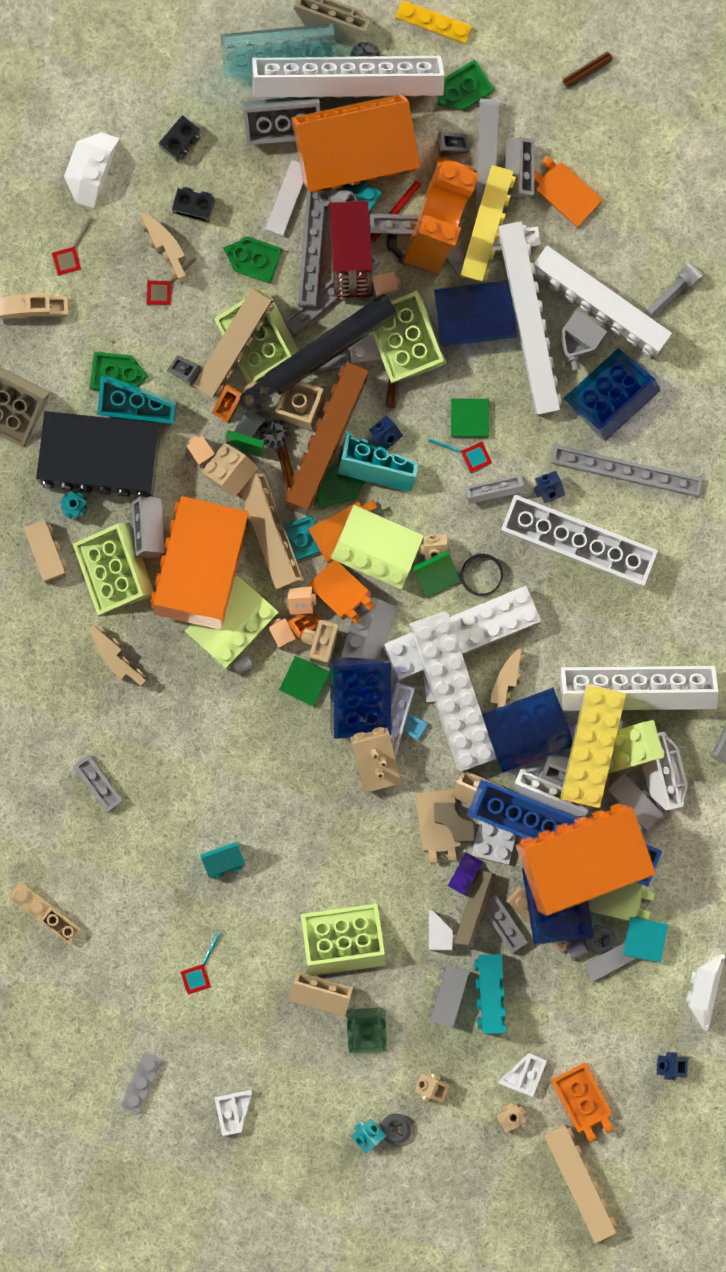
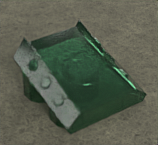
[346,1007,387,1053]

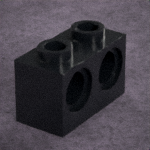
[158,115,201,162]
[172,187,215,223]

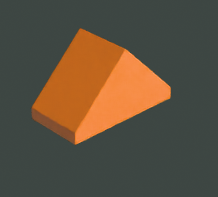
[212,384,244,423]
[287,609,321,640]

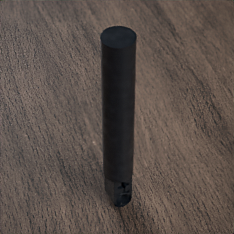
[240,293,398,410]

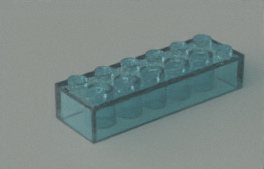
[220,23,337,79]

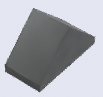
[437,131,469,157]
[167,355,202,387]
[234,405,272,438]

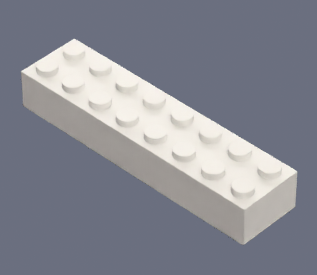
[533,246,672,358]
[500,495,658,588]
[383,586,541,682]
[409,611,496,772]
[560,666,718,711]

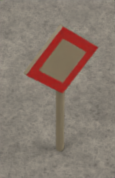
[52,217,92,276]
[147,257,196,305]

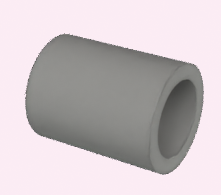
[232,656,254,675]
[567,941,588,960]

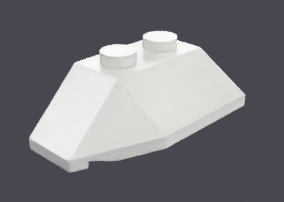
[64,132,119,209]
[642,732,688,810]
[514,767,589,817]
[686,954,725,1031]

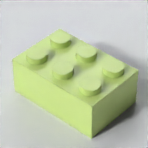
[608,720,664,774]

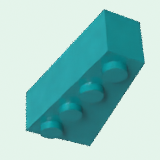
[97,374,177,424]
[337,431,418,492]
[474,954,507,1034]

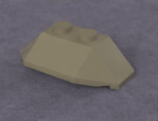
[293,0,370,42]

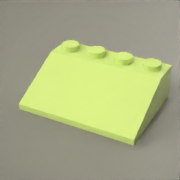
[214,290,299,384]
[372,291,447,383]
[331,505,424,589]
[73,523,154,615]
[185,576,279,670]
[301,904,386,976]

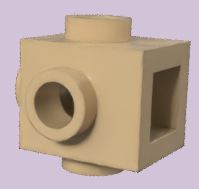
[420,534,448,560]
[414,1073,449,1103]
[496,1102,527,1133]

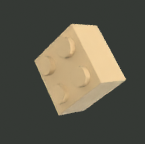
[275,381,325,430]
[201,443,258,497]

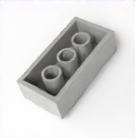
[243,97,320,145]

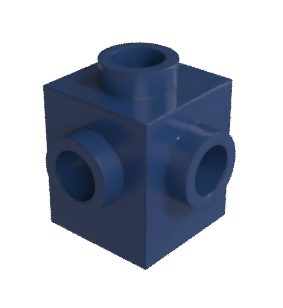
[369,416,403,450]
[534,471,565,503]
[656,1052,688,1080]

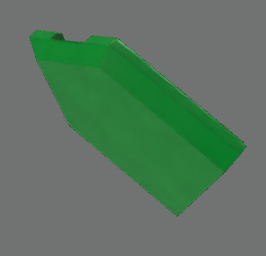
[437,59,495,111]
[223,236,283,284]
[90,351,149,390]
[316,464,366,509]

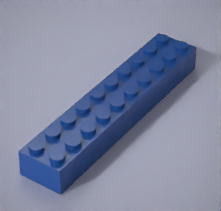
[467,779,662,887]

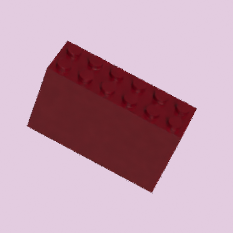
[329,201,372,300]

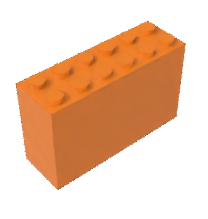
[291,94,420,193]
[151,496,249,630]
[516,803,656,915]

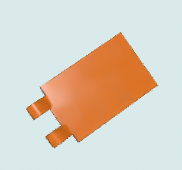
[534,156,603,228]
[308,500,377,562]
[307,560,375,624]
[551,1062,614,1142]

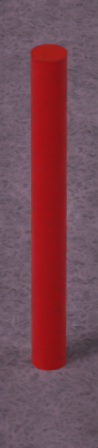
[370,180,421,243]

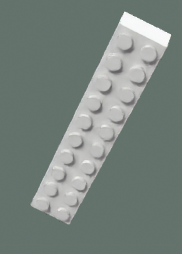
[252,56,444,99]

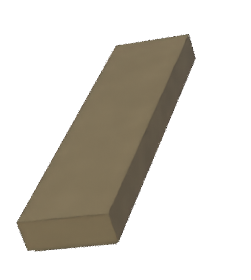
[454,871,496,947]

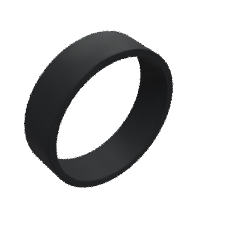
[461,553,503,596]

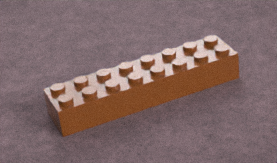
[284,362,368,516]

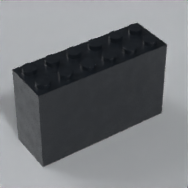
[36,411,161,498]

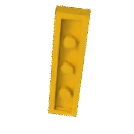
[395,0,472,45]

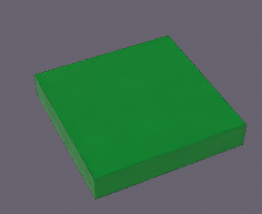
[451,398,489,437]
[225,430,264,458]
[413,551,461,598]
[279,656,330,707]

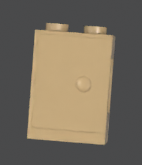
[301,620,339,667]
[350,727,402,793]

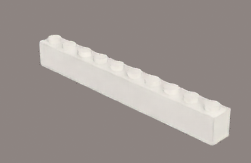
[498,221,562,414]

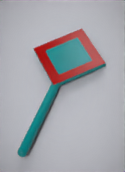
[428,438,492,473]
[180,932,220,995]

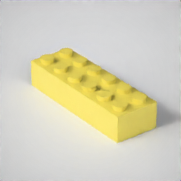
[560,684,626,808]

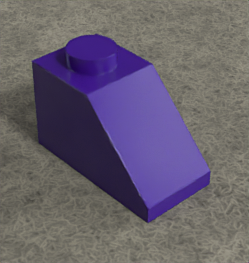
[447,853,482,895]

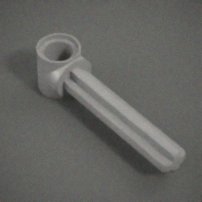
[643,262,703,319]

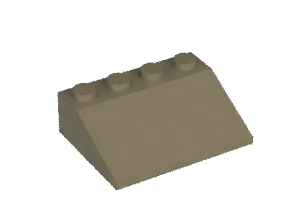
[0,367,50,447]

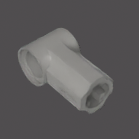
[317,187,356,206]

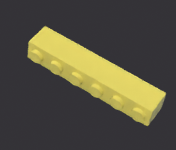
[460,165,516,283]

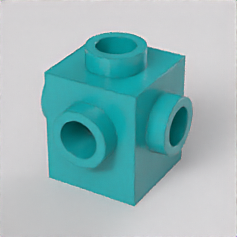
[60,491,89,520]
[350,1118,386,1154]

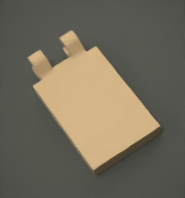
[415,789,461,864]

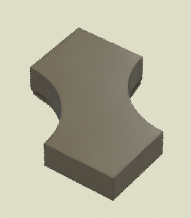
[434,802,474,842]

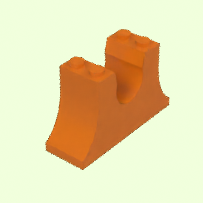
[402,156,479,275]

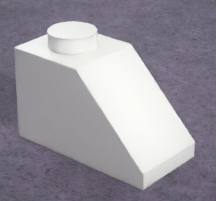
[429,911,456,950]

